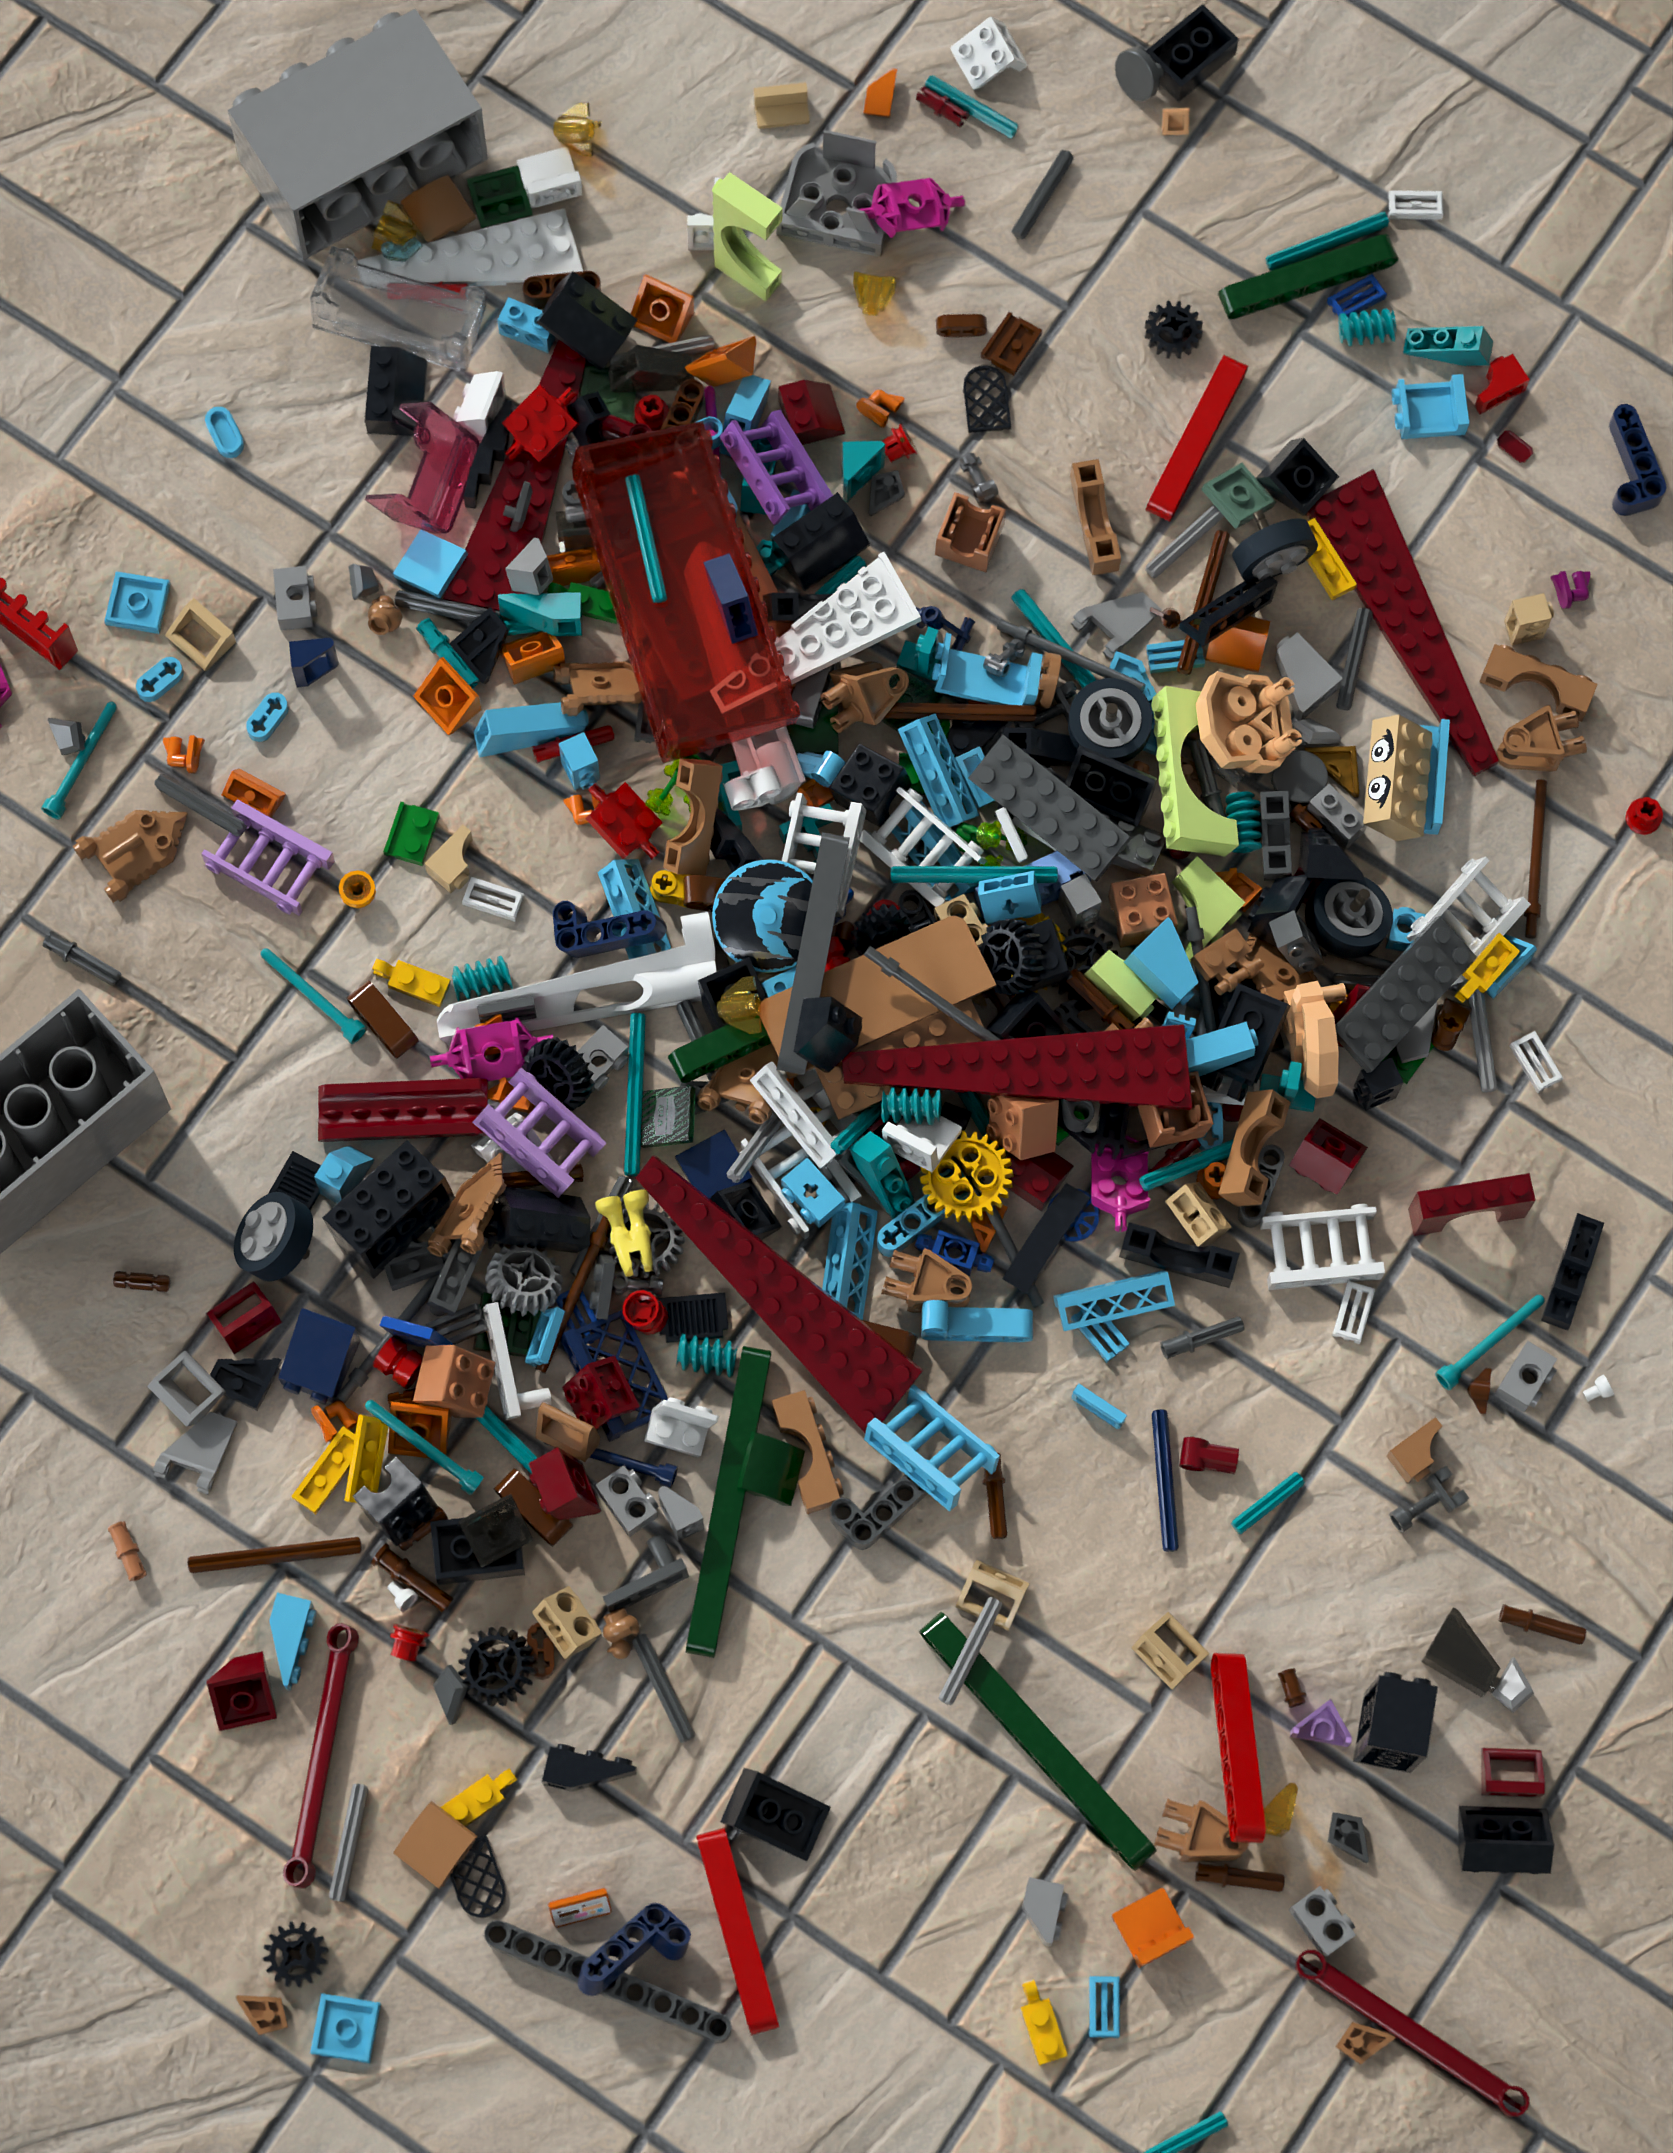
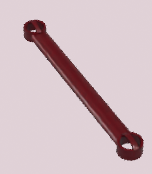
[283,1623,359,1889]
[1295,1950,1530,2117]

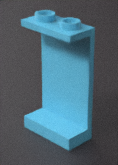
[932,633,1043,705]

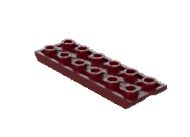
[318,1078,488,1142]

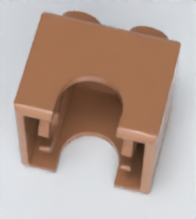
[935,492,1006,572]
[1108,873,1178,948]
[1138,1071,1214,1148]
[986,1095,1059,1160]
[413,1345,496,1418]

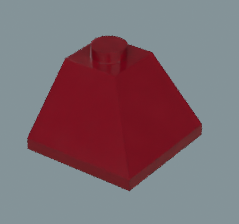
[207,1651,277,1731]

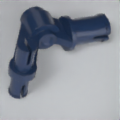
[916,606,975,651]

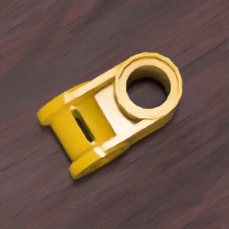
[650,870,689,908]

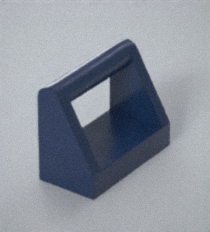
[289,638,339,687]

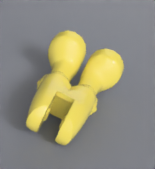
[595,1190,653,1277]

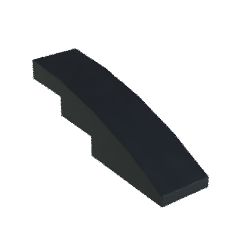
[463,401,513,509]
[710,808,763,873]
[1002,1183,1091,1294]
[1541,1213,1604,1331]

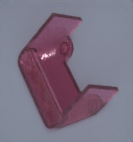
[365,402,480,534]

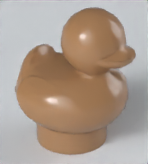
[368,595,403,635]
[603,1608,640,1659]

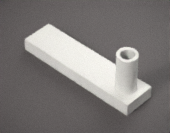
[482,1302,552,1421]

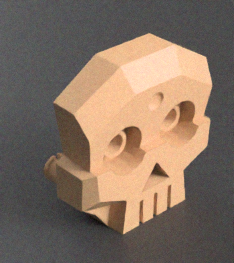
[1196,671,1302,774]
[1284,981,1347,1098]

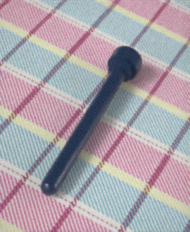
[543,1442,678,1488]

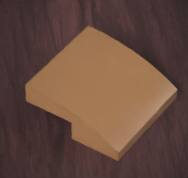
[400,175,477,243]
[393,1801,478,1888]

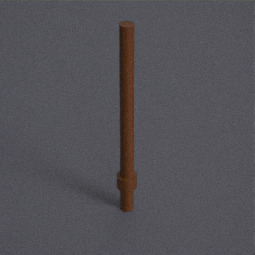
[1524,779,1547,939]
[535,1216,611,1374]

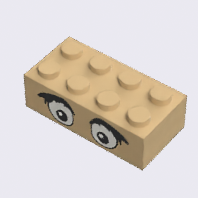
[1363,714,1433,841]

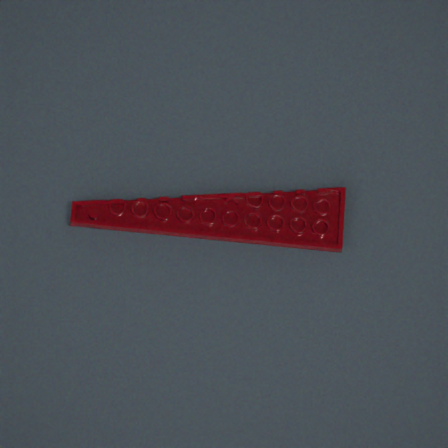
[443,340,587,611]
[1306,469,1499,777]
[842,1024,1192,1110]
[636,1155,923,1433]

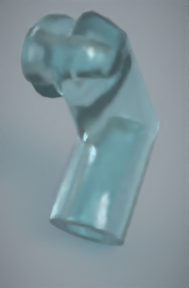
[381,237,423,262]

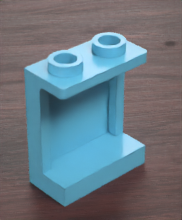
[1392,374,1469,439]

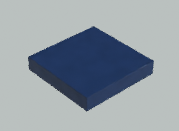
[675,1129,752,1198]

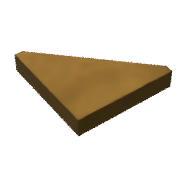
[1304,746,1360,797]

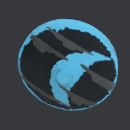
[712,860,813,972]

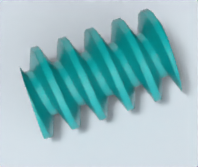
[1338,308,1396,347]
[1225,792,1262,853]
[452,955,513,1002]
[881,1087,941,1126]
[676,1334,738,1378]

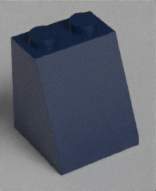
[278,1308,361,1404]

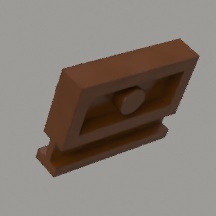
[981,312,1042,376]

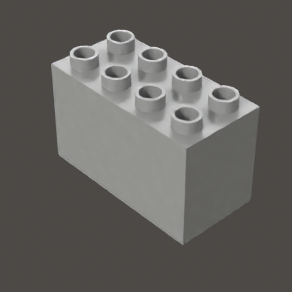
[228,9,488,260]
[0,989,171,1254]

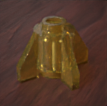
[553,102,601,157]
[371,200,417,252]
[853,272,896,316]
[717,976,762,1034]

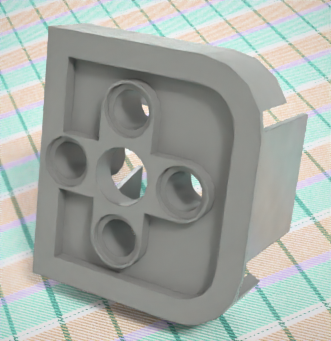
[776,130,897,257]

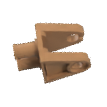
[821,661,909,733]
[1496,705,1587,772]
[881,1248,972,1313]
[1154,1798,1249,1862]

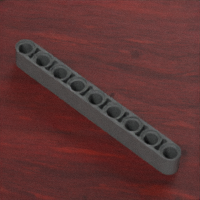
[776,832,850,1075]
[484,1920,732,2043]

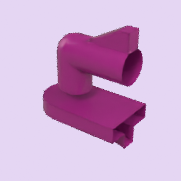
[1550,571,1591,609]

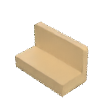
[754,82,810,129]

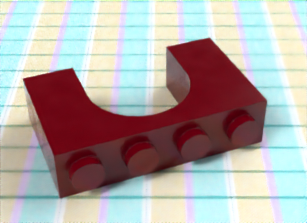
[1408,1173,1536,1236]

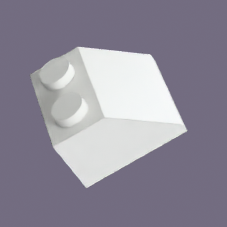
[453,371,506,441]

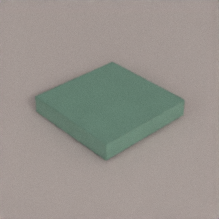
[1201,463,1276,529]

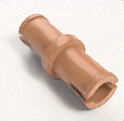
[108,1521,147,1582]

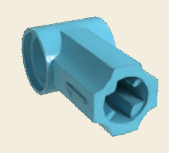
[797,751,845,788]

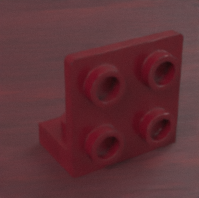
[562,1355,640,1431]

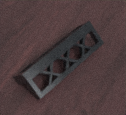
[1179,576,1278,646]

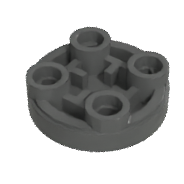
[1115,45,1163,101]
[1271,750,1328,807]

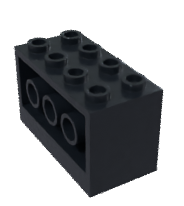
[322,1140,455,1279]
[1353,1672,1438,1773]

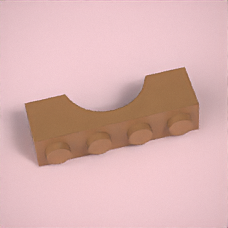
[1070,459,1121,576]
[1479,644,1598,722]
[663,758,723,875]
[1218,1090,1290,1206]
[772,1390,844,1514]

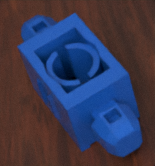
[915,1230,994,1276]

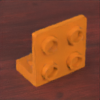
[1112,1888,1194,1968]

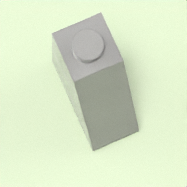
[1275,632,1343,721]

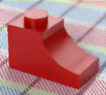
[1474,354,1530,414]

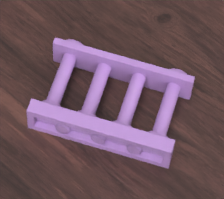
[202,799,335,916]
[472,1068,606,1198]

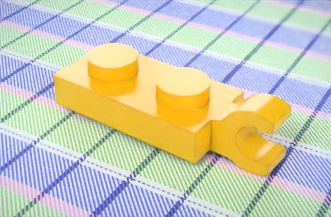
[1454,933,1520,1003]
[372,959,451,1007]
[440,1768,517,1827]
[1020,1980,1068,2065]

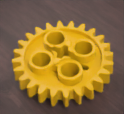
[920,1131,1013,1223]

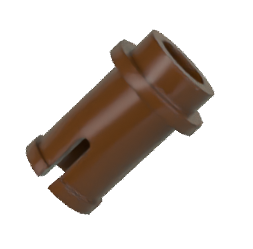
[1289,803,1324,832]
[1277,1668,1307,1708]

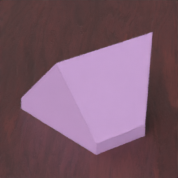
[1290,1699,1352,1747]

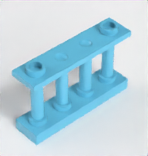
[864,1384,1000,1512]

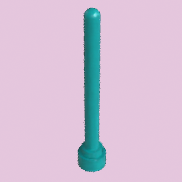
[41,702,117,820]
[260,948,367,1044]
[1435,1295,1545,1390]
[365,1400,484,1495]

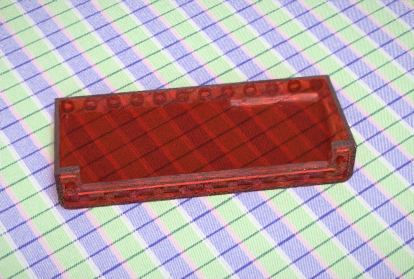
[572,421,800,763]

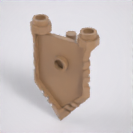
[553,661,670,717]
[72,810,188,903]
[1246,933,1331,1008]
[697,1043,779,1124]
[427,1152,506,1257]

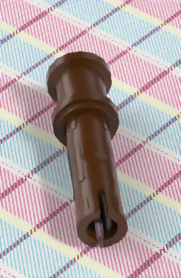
[370,1543,454,1613]

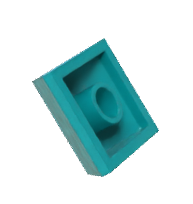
[842,441,885,503]

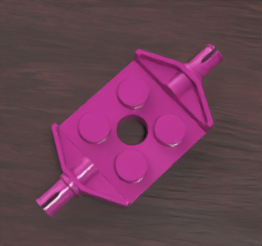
[857,178,965,238]
[430,1017,553,1081]
[1091,1135,1150,1232]

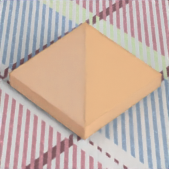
[1162,108,1189,135]

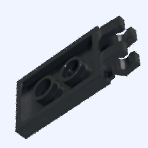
[1202,983,1291,1102]

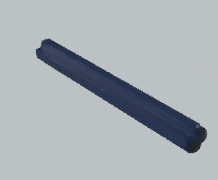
[1152,1409,1179,1552]

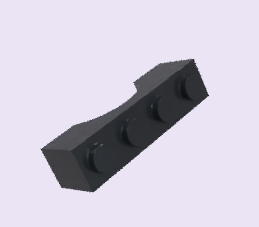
[763,593,832,623]
[1119,1222,1240,1288]

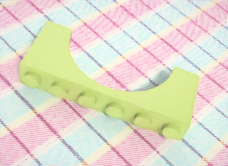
[712,172,783,301]
[1151,686,1239,857]
[1084,856,1246,1022]

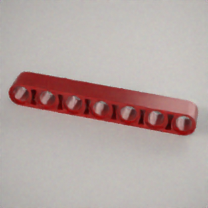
[1145,355,1249,522]
[1211,1653,1266,1843]
[696,1828,780,2036]

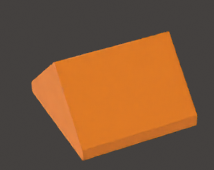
[631,274,694,343]
[685,336,757,387]
[1205,616,1270,672]
[501,631,565,685]
[413,657,481,735]
[388,1402,452,1458]

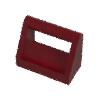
[206,1281,282,1354]
[1481,1748,1545,1798]

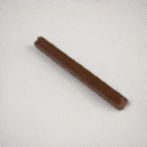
[1177,530,1230,675]
[883,703,1036,722]
[187,1537,362,1573]

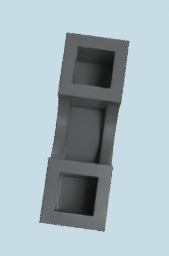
[1260,791,1292,881]

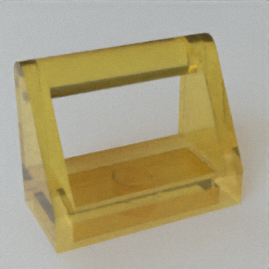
[1264,1783,1298,1837]

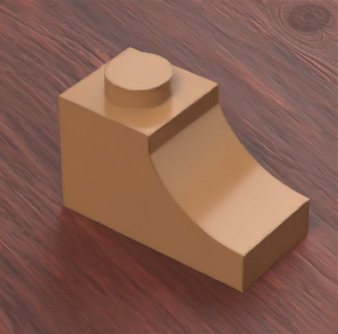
[1386,1417,1442,1484]

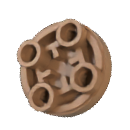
[1034,652,1061,709]

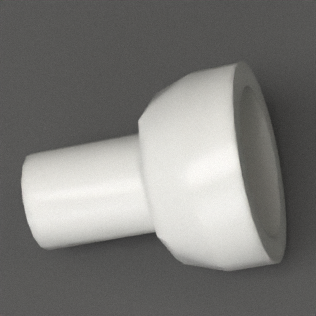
[1583,1374,1614,1402]
[387,1581,418,1612]

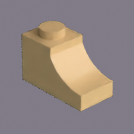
[425,824,473,893]

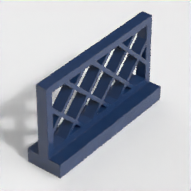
[560,1309,668,1442]

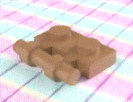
[1190,928,1264,995]

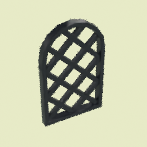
[963,365,1011,433]
[450,1835,506,1918]

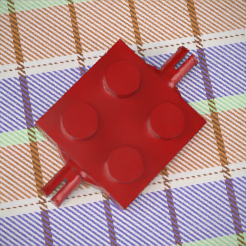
[502,385,579,463]
[585,782,663,860]

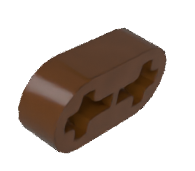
[936,314,987,337]
[527,1622,555,1680]

